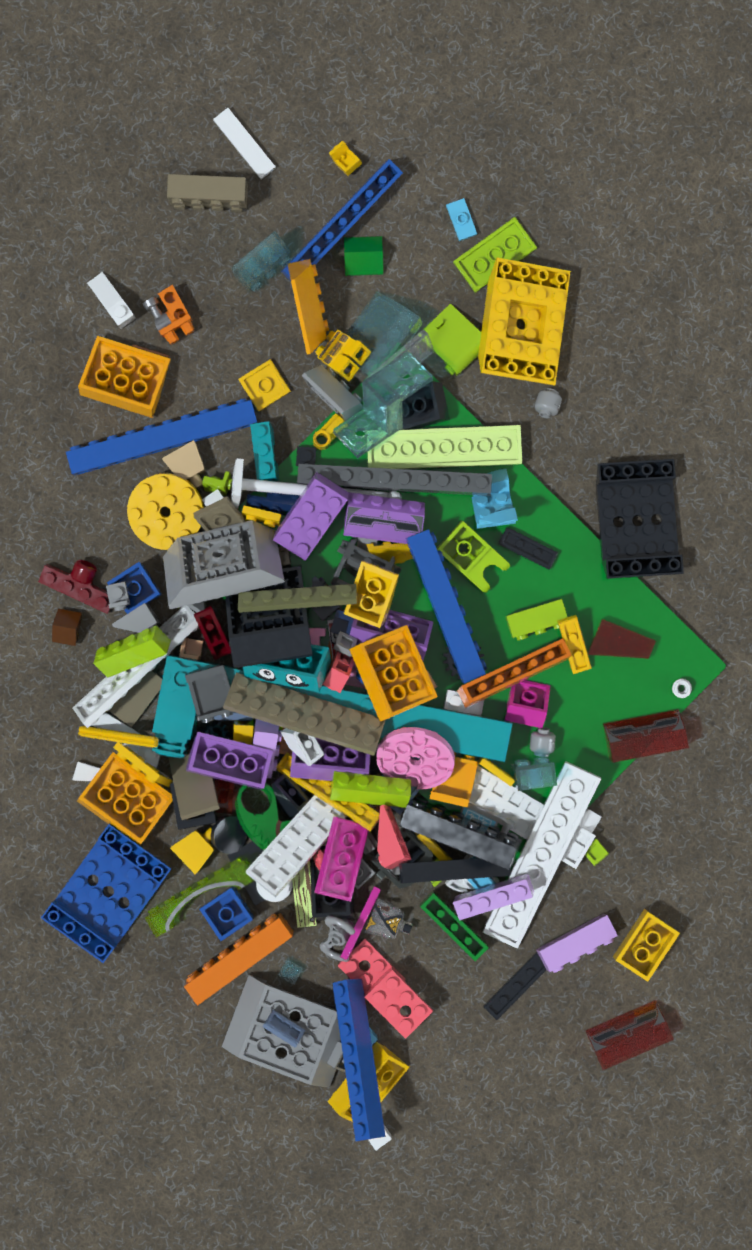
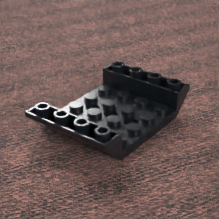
[596,459,684,579]

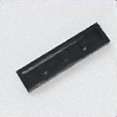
[483,952,546,1020]

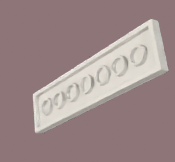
[73,605,199,728]

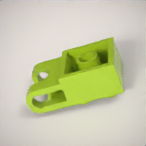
[436,520,510,593]

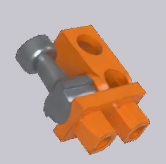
[143,285,195,345]

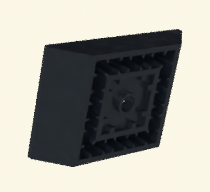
[225,564,313,668]

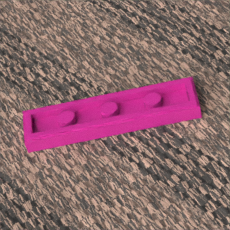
[340,886,381,960]

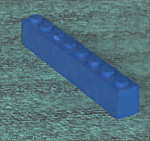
[281,159,403,281]
[405,529,487,684]
[332,979,386,1141]

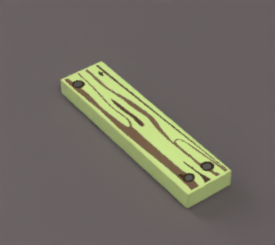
[292,860,317,928]

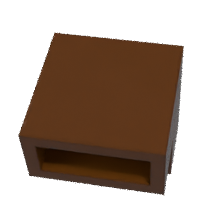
[52,609,82,646]

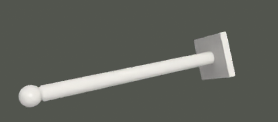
[231,458,402,509]

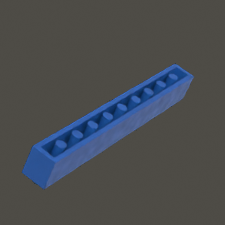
[66,398,258,476]

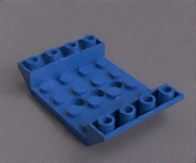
[41,823,172,963]

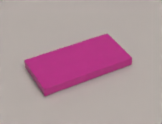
[314,816,368,902]

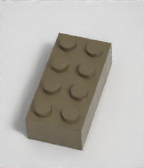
[167,174,248,212]

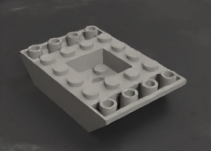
[163,520,285,609]

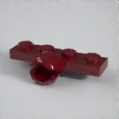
[38,560,110,614]

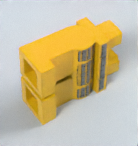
[315,330,371,382]

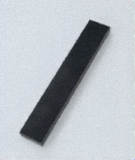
[399,858,511,883]

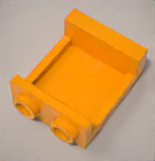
[430,752,478,808]

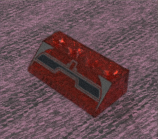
[603,709,689,763]
[585,1000,674,1070]

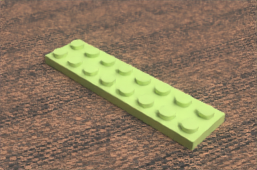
[367,425,522,469]

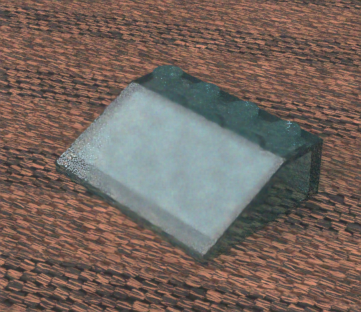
[346,291,423,385]

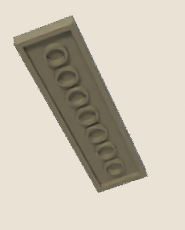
[223,673,385,756]

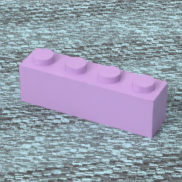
[453,874,535,920]
[536,914,618,973]

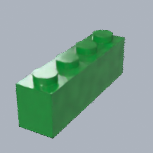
[420,891,489,962]

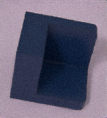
[331,609,354,635]

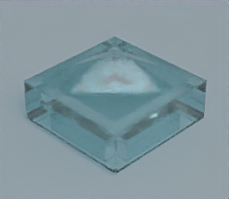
[277,958,304,985]

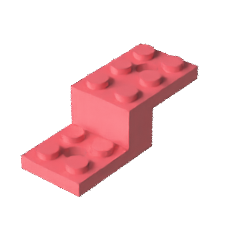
[338,938,433,1039]

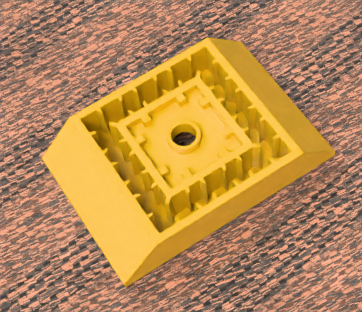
[478,257,571,386]

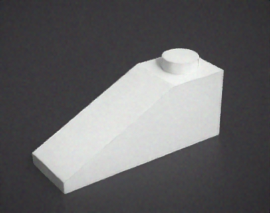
[87,272,136,329]

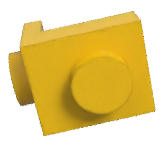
[329,141,362,176]

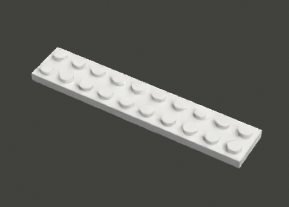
[483,761,601,949]

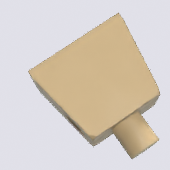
[162,440,206,489]

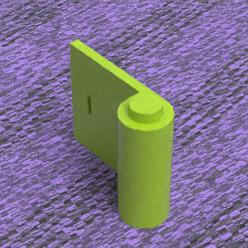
[418,304,481,376]

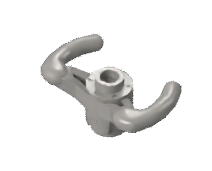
[320,916,355,962]

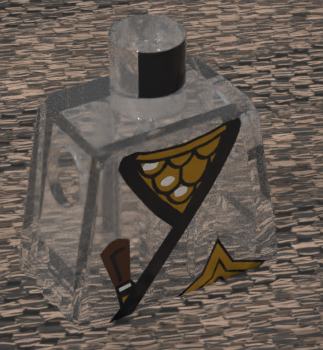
[365,896,413,939]

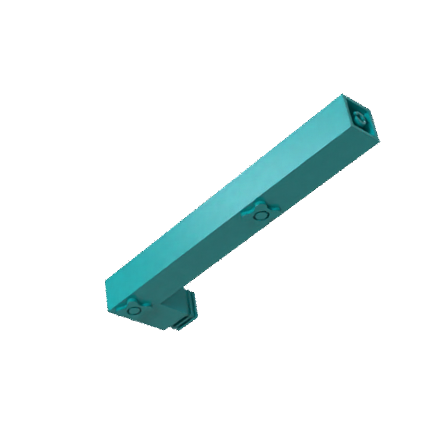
[152,655,512,762]

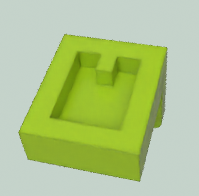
[202,471,233,496]

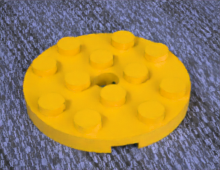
[127,473,204,550]

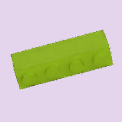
[93,626,171,678]
[330,771,411,808]

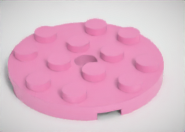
[376,727,455,789]

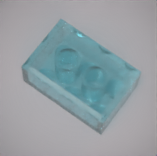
[511,757,557,791]

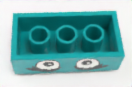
[243,644,331,692]

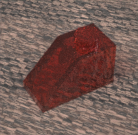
[214,778,236,814]

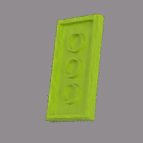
[453,217,537,293]

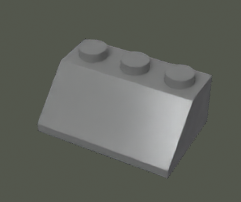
[302,365,364,424]

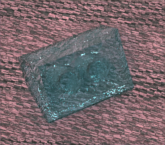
[231,231,292,293]

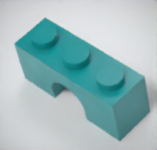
[250,421,280,482]

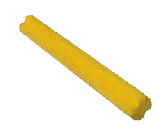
[78,726,159,748]

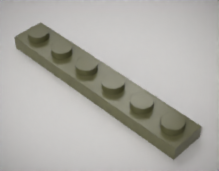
[238,584,357,613]

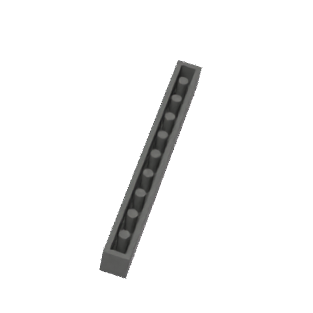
[297,464,492,496]

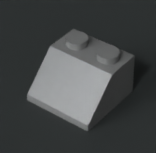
[112,603,161,633]

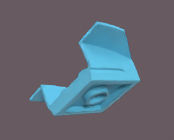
[472,469,518,529]

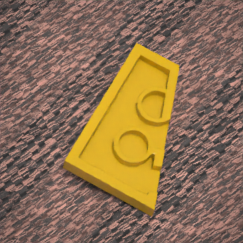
[366,541,413,564]
[113,742,173,787]

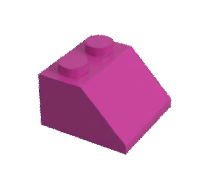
[505,680,550,728]

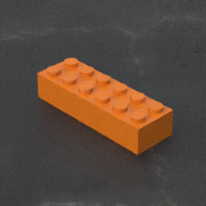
[184,913,294,1006]

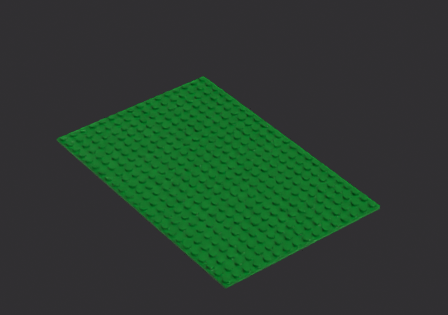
[222,345,726,879]

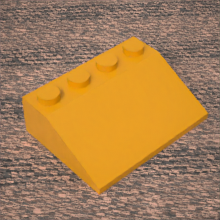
[288,259,329,354]
[78,336,170,418]
[349,625,438,722]
[77,752,173,845]

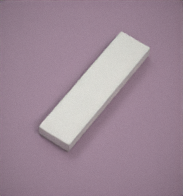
[213,108,276,180]

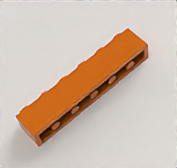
[457,639,572,708]

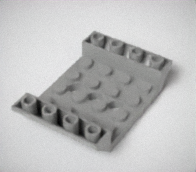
[222,974,341,1088]

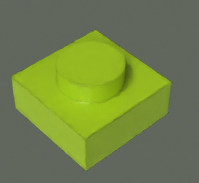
[585,839,610,866]

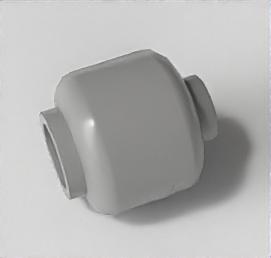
[535,388,562,418]
[530,727,556,757]

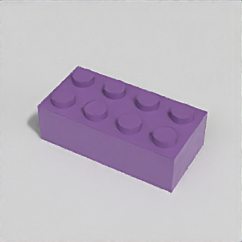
[273,472,349,561]
[290,738,370,781]

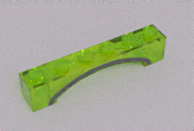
[145,857,254,938]

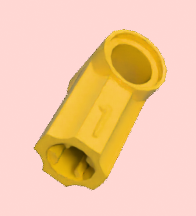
[313,413,348,450]

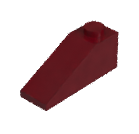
[193,606,231,660]

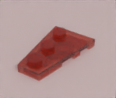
[587,619,656,659]

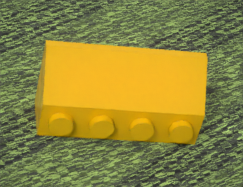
[327,1042,409,1122]

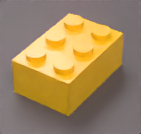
[613,909,680,982]

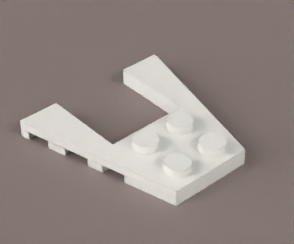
[72,712,161,781]

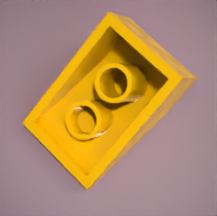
[344,560,399,628]

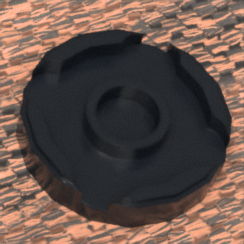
[211,815,247,854]

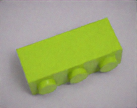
[505,599,567,641]

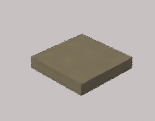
[193,497,246,531]

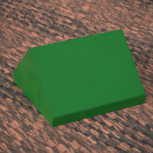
[344,236,383,276]

